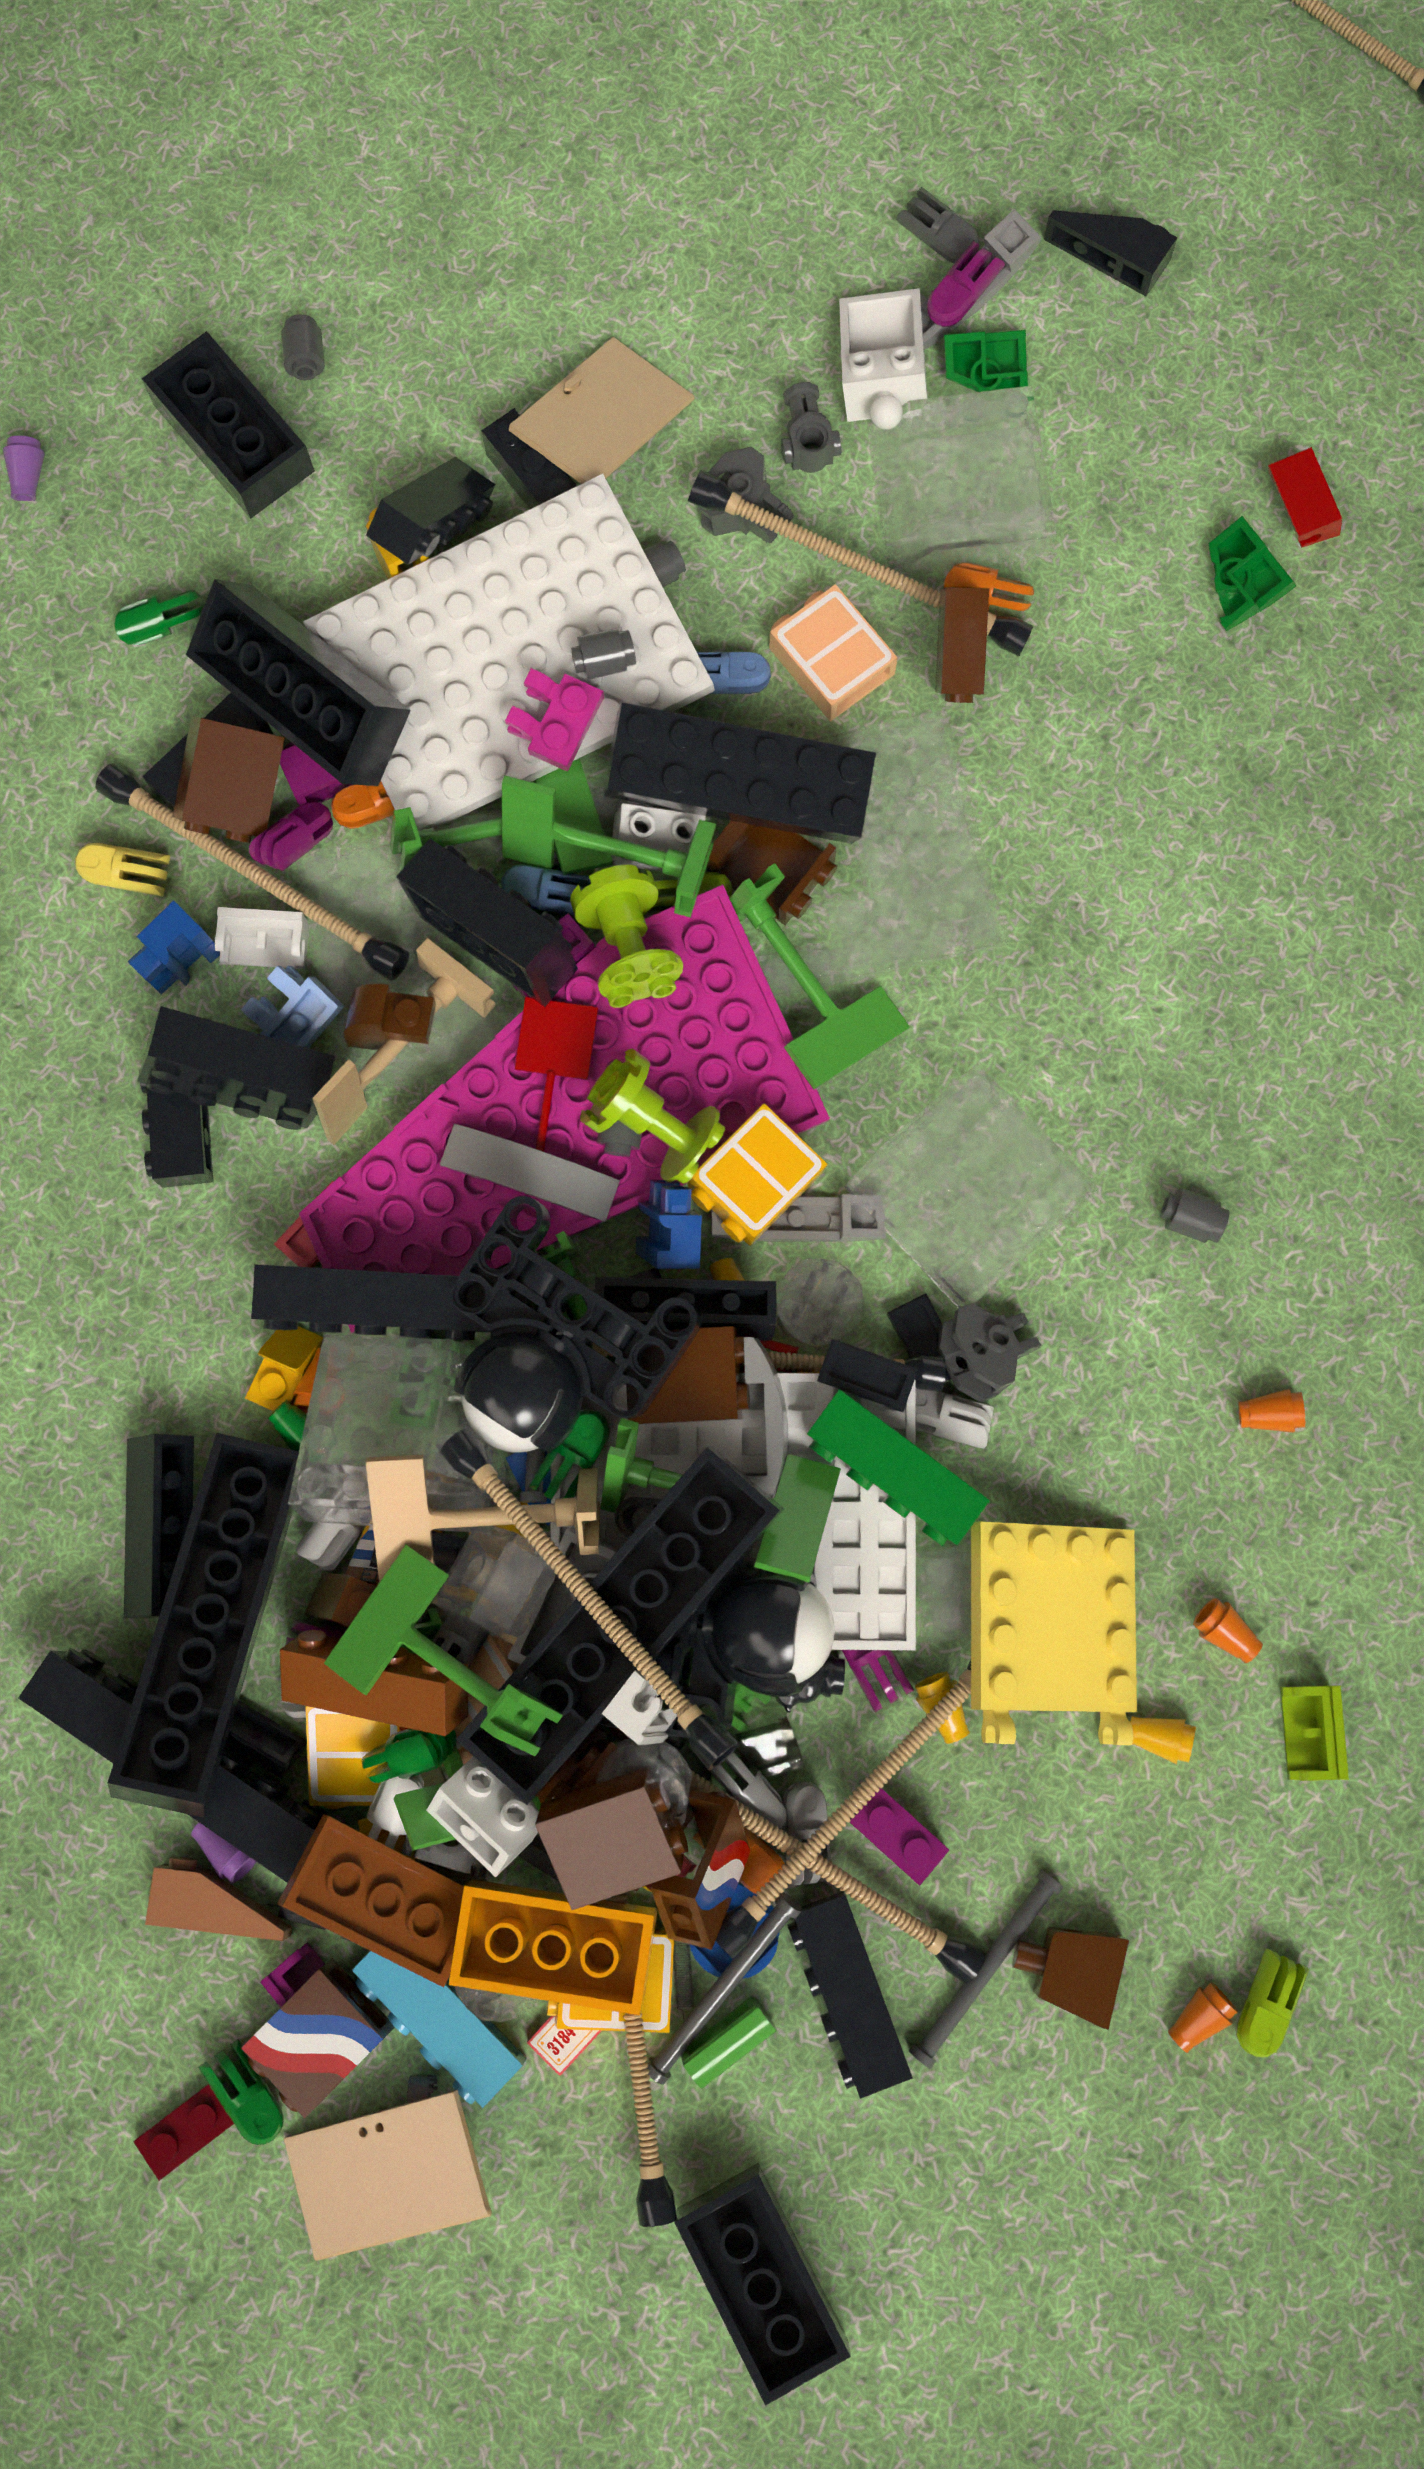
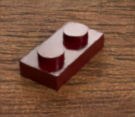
[133,2084,234,2181]

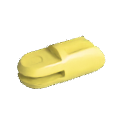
[75,843,170,897]

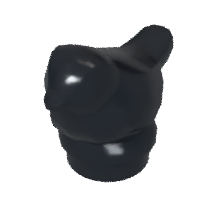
[775,1654,845,1713]

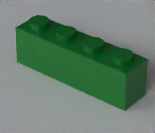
[807,1389,990,1546]

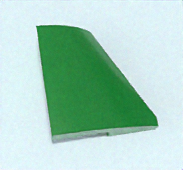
[944,330,1029,411]
[1208,516,1296,631]

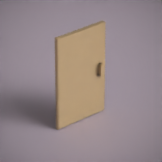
[509,337,695,484]
[283,2090,492,2261]

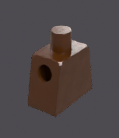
[1012,1927,1129,2030]

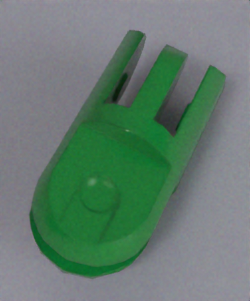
[114,590,204,645]
[528,1409,610,1500]
[361,1729,457,1783]
[198,2039,284,2145]

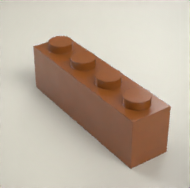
[280,1630,468,1736]

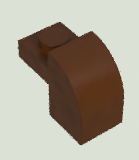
[343,984,436,1051]

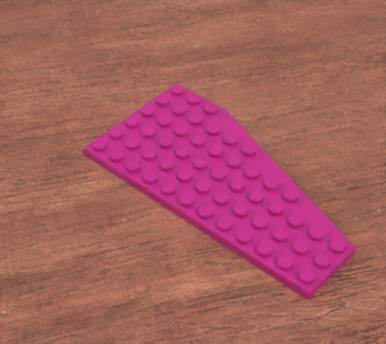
[299,885,830,1334]

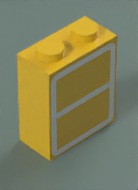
[687,1103,828,1246]
[305,1706,405,1809]
[547,1930,674,2033]

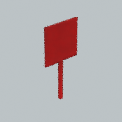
[514,997,598,1152]

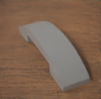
[920,209,1041,350]
[440,1124,620,1222]
[711,1194,886,1242]
[744,1337,788,1499]

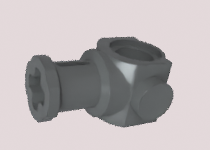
[781,382,842,473]

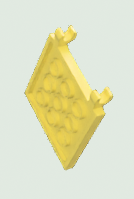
[971,1521,1137,1745]

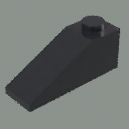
[1044,210,1178,297]

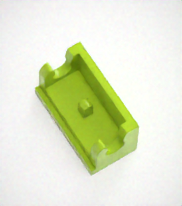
[1280,1685,1349,1781]

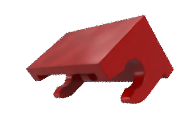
[1268,447,1343,548]

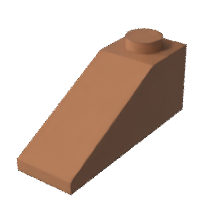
[145,1857,292,1941]

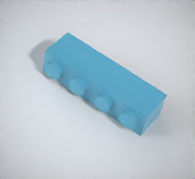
[352,1951,527,2108]

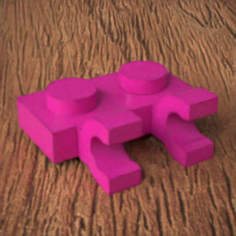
[505,668,604,772]

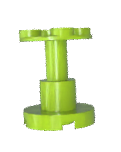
[570,864,683,1008]
[580,1049,725,1184]

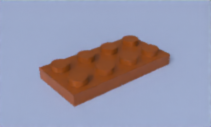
[277,1814,464,1988]

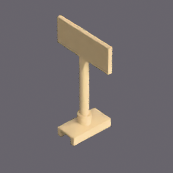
[313,938,495,1145]
[366,1455,601,1583]

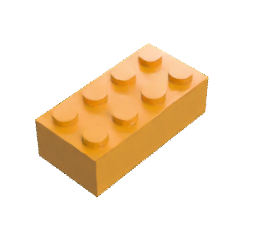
[448,1879,658,2015]

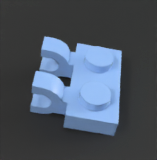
[241,966,345,1048]

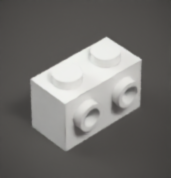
[611,801,705,871]
[426,1756,539,1877]

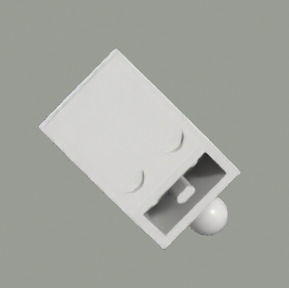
[839,288,928,430]

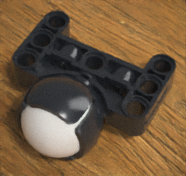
[451,1196,702,1452]
[600,1497,835,1738]

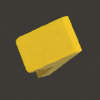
[245,1326,325,1411]

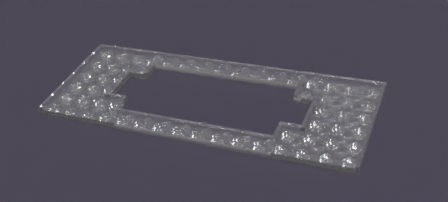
[296,709,1009,1093]

